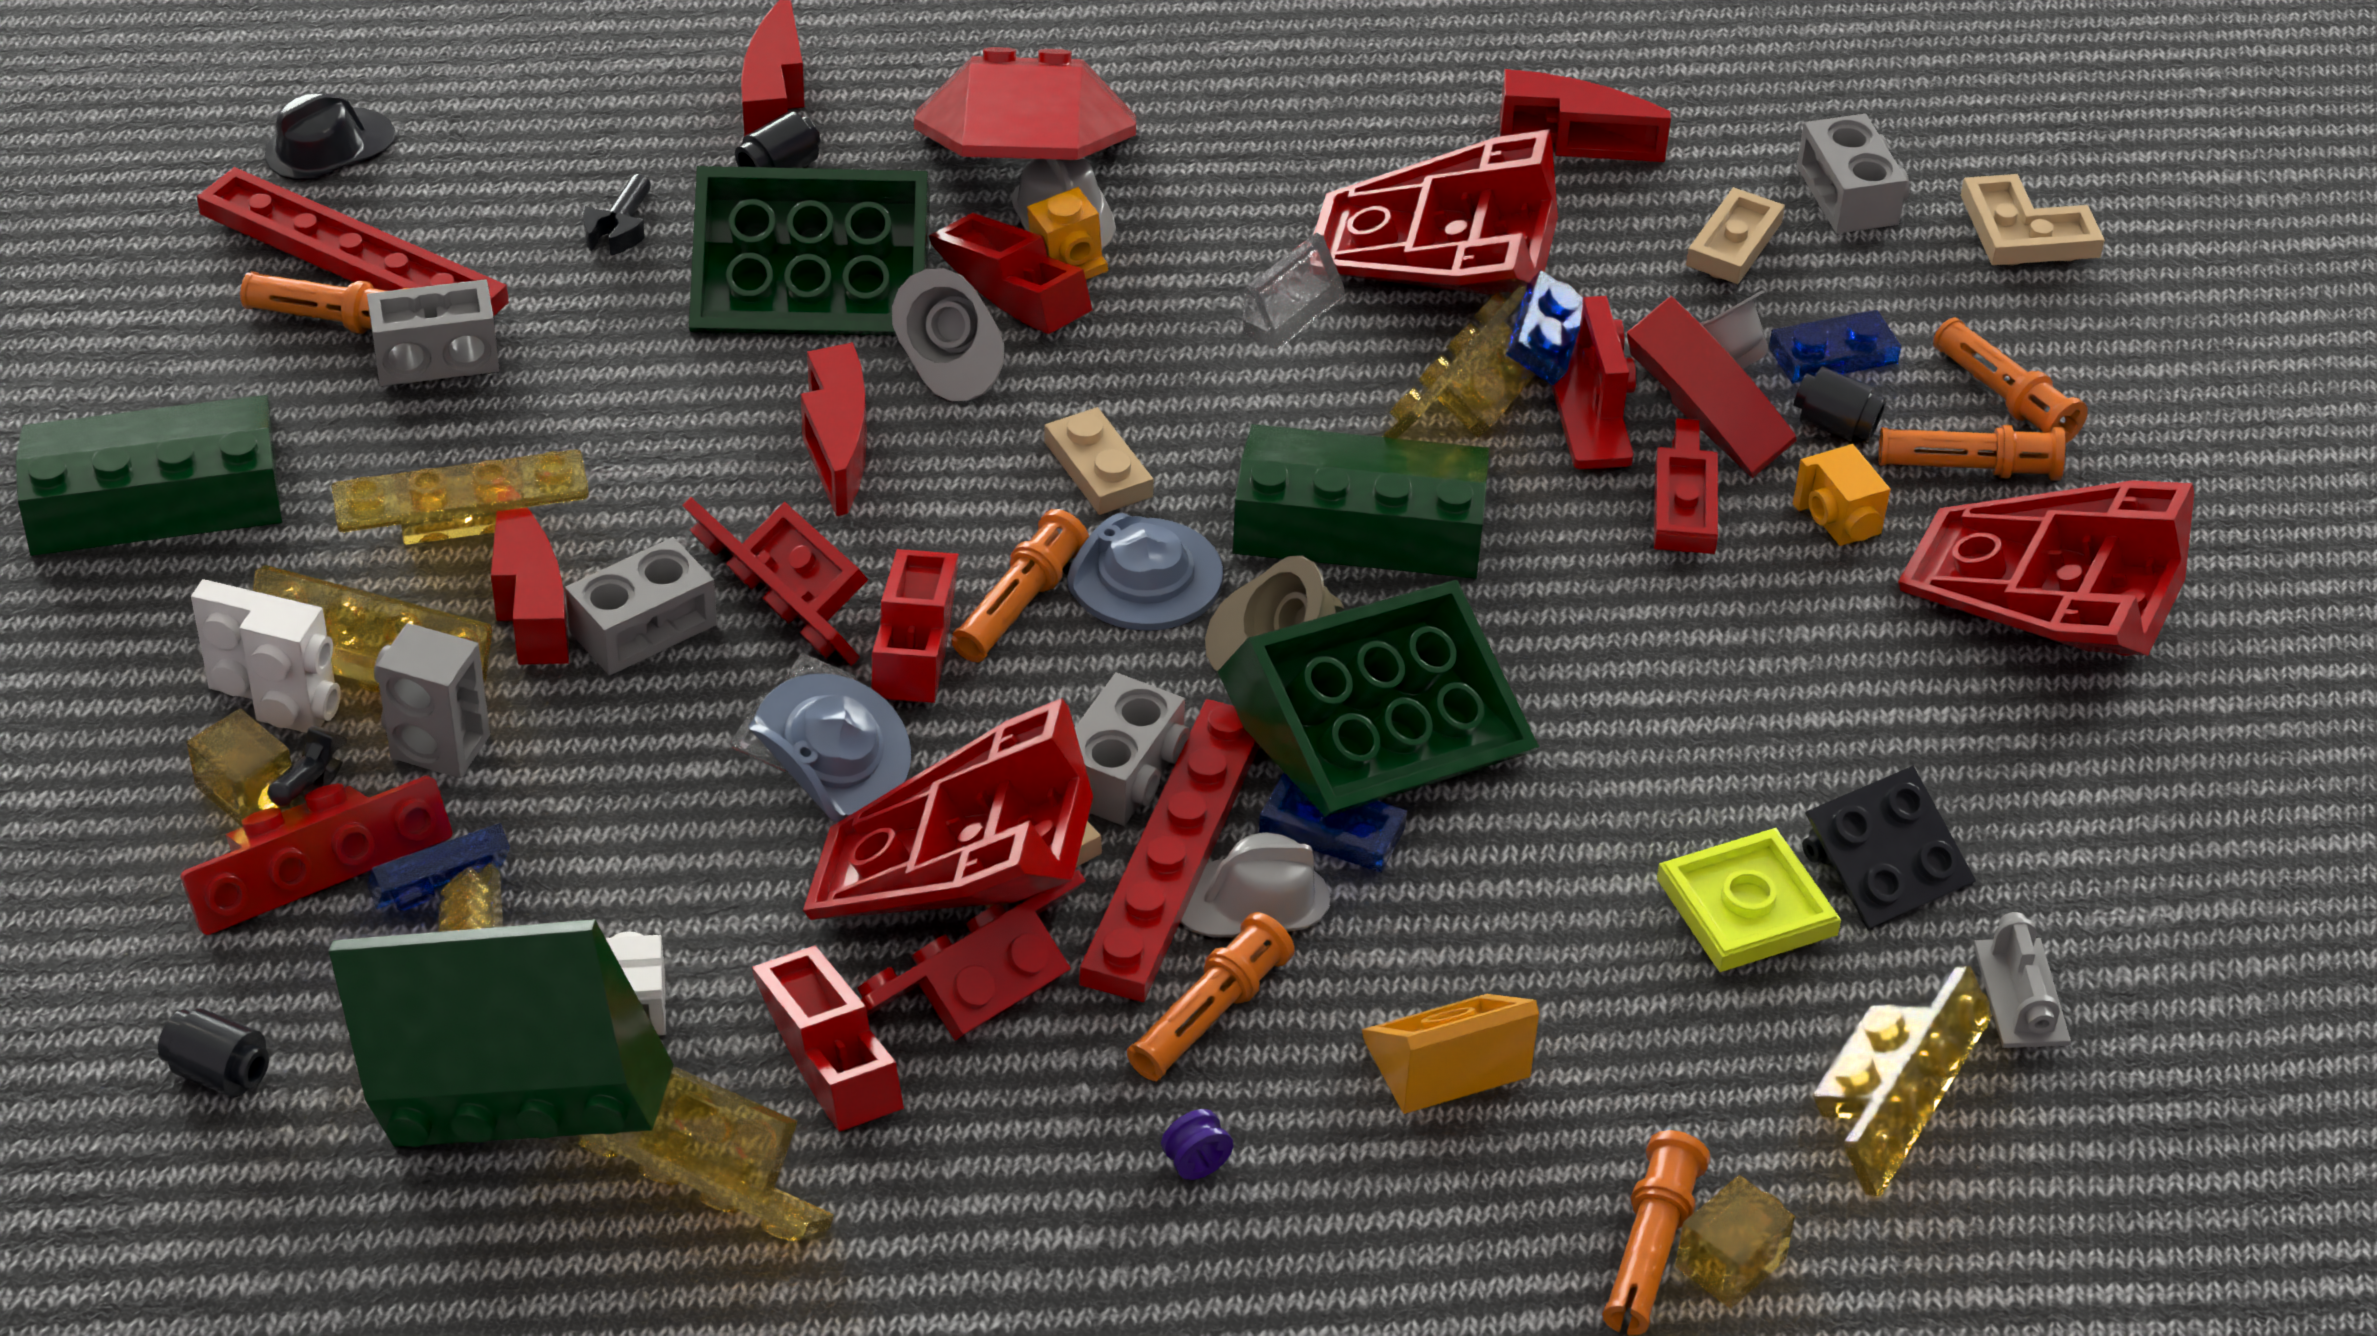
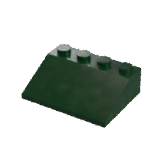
[689,166,930,336]
[16,395,282,556]
[1232,424,1489,579]
[1217,579,1539,817]
[329,919,674,1147]

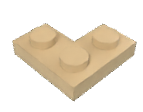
[1960,174,2105,265]

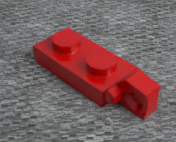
[1654,418,1718,554]

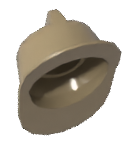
[1205,556,1345,671]

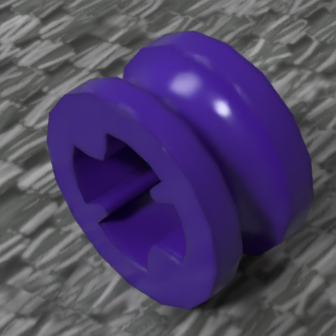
[1161,1109,1234,1180]

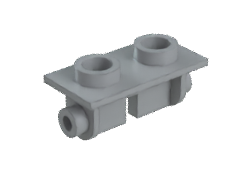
[1973,912,2071,1048]

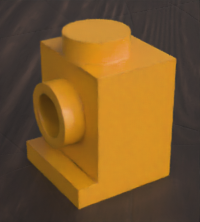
[1027,187,1108,280]
[1792,444,1891,546]

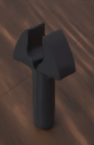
[583,174,651,256]
[267,726,347,806]

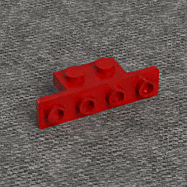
[1533,296,1636,469]
[682,497,868,666]
[180,776,453,935]
[856,870,1086,1041]

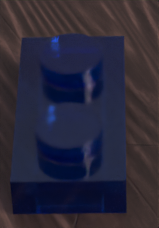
[1506,270,1583,386]
[1769,310,1901,384]
[1259,773,1407,873]
[367,823,510,911]

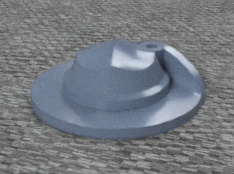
[1067,513,1223,631]
[749,674,911,821]

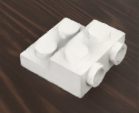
[191,579,341,733]

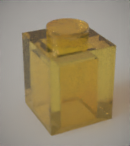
[186,708,292,827]
[1675,1175,1795,1309]

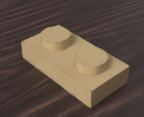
[1686,187,1785,284]
[1044,407,1154,515]

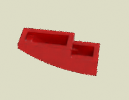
[741,0,805,137]
[1500,69,1671,162]
[929,213,1093,334]
[1627,296,1797,478]
[800,342,867,516]
[491,489,569,665]
[871,549,959,703]
[752,945,904,1132]

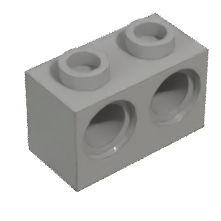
[1796,114,1910,234]
[367,279,499,386]
[565,537,717,676]
[374,623,490,779]
[1075,672,1190,826]

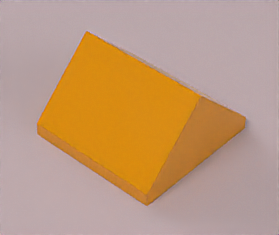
[1362,994,1539,1114]

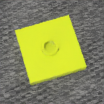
[1657,828,1841,972]

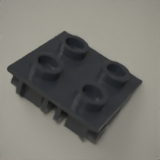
[1802,765,1976,930]

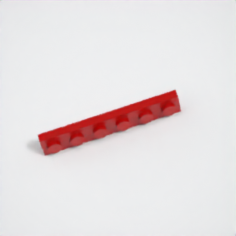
[197,167,509,316]
[1079,699,1260,1003]

